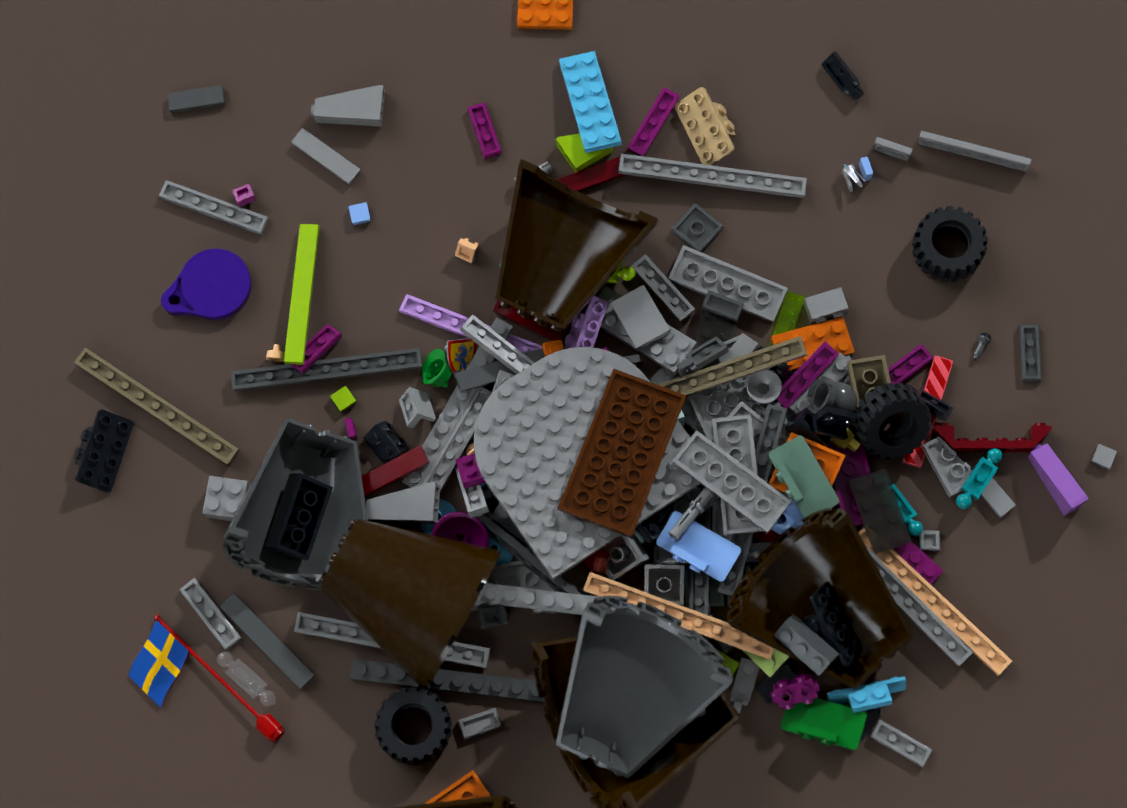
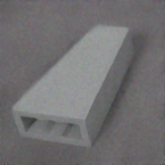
[311,85,385,127]
[366,482,440,524]

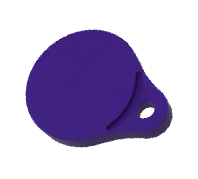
[161,249,252,320]

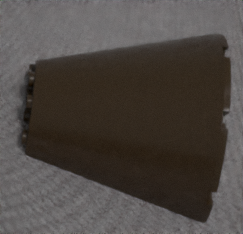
[495,159,658,333]
[727,507,914,689]
[319,519,501,689]

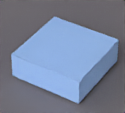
[859,157,873,181]
[348,202,371,225]

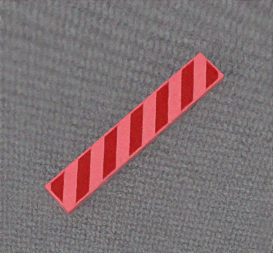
[902,355,953,469]

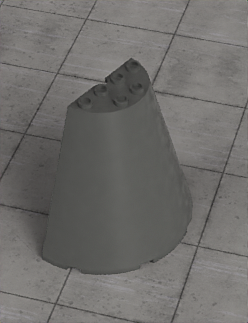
[223,418,368,590]
[556,596,733,778]

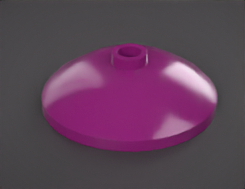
[431,512,489,547]

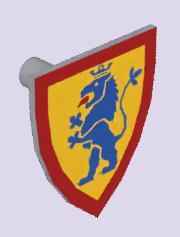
[444,338,477,377]

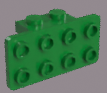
[781,695,867,750]

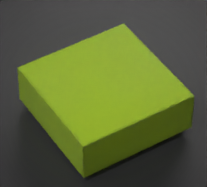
[330,386,357,413]

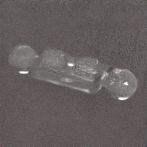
[217,652,276,706]

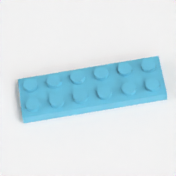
[559,51,622,153]

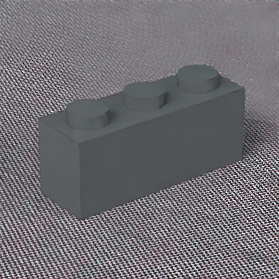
[774,614,839,676]

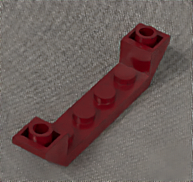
[932,423,1052,452]

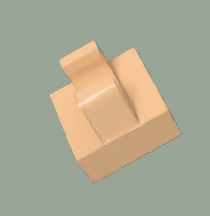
[455,238,478,263]

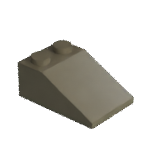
[847,355,895,417]

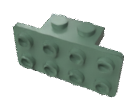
[769,436,839,517]

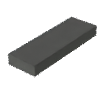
[167,85,225,113]
[1019,324,1042,382]

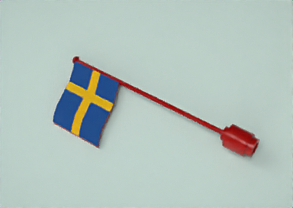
[129,615,285,743]

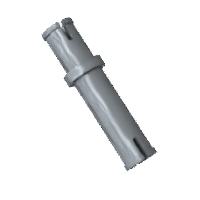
[668,488,714,541]

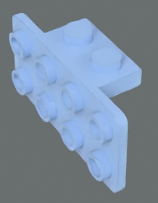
[656,511,741,582]

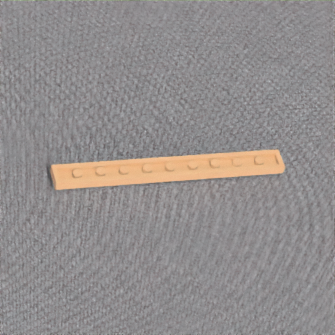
[859,525,1012,676]
[583,572,774,660]

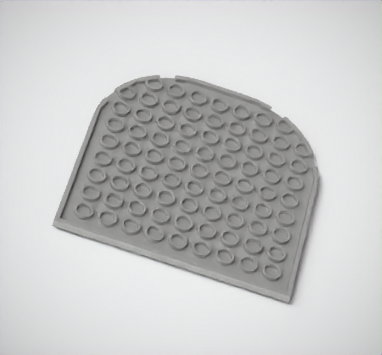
[474,347,701,580]

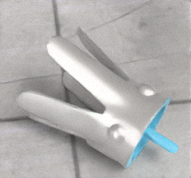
[841,164,866,192]

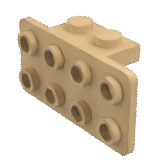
[675,87,736,166]

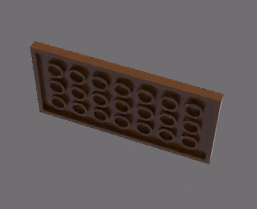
[557,368,686,538]

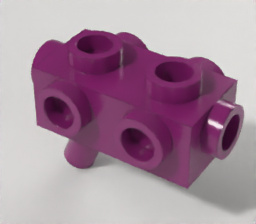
[771,674,820,710]

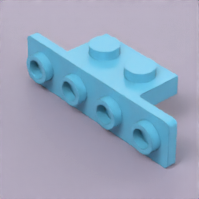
[827,676,906,713]

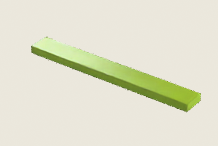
[284,224,320,365]

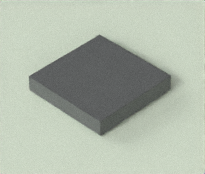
[671,203,724,253]

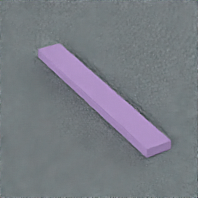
[399,294,542,354]

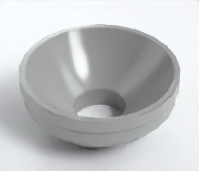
[746,369,782,404]

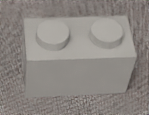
[803,287,848,324]

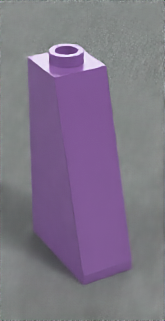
[1027,443,1088,516]

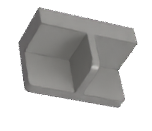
[399,387,436,428]

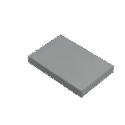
[610,285,671,351]

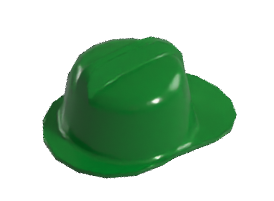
[422,349,452,388]

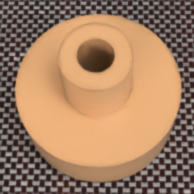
[266,344,285,363]

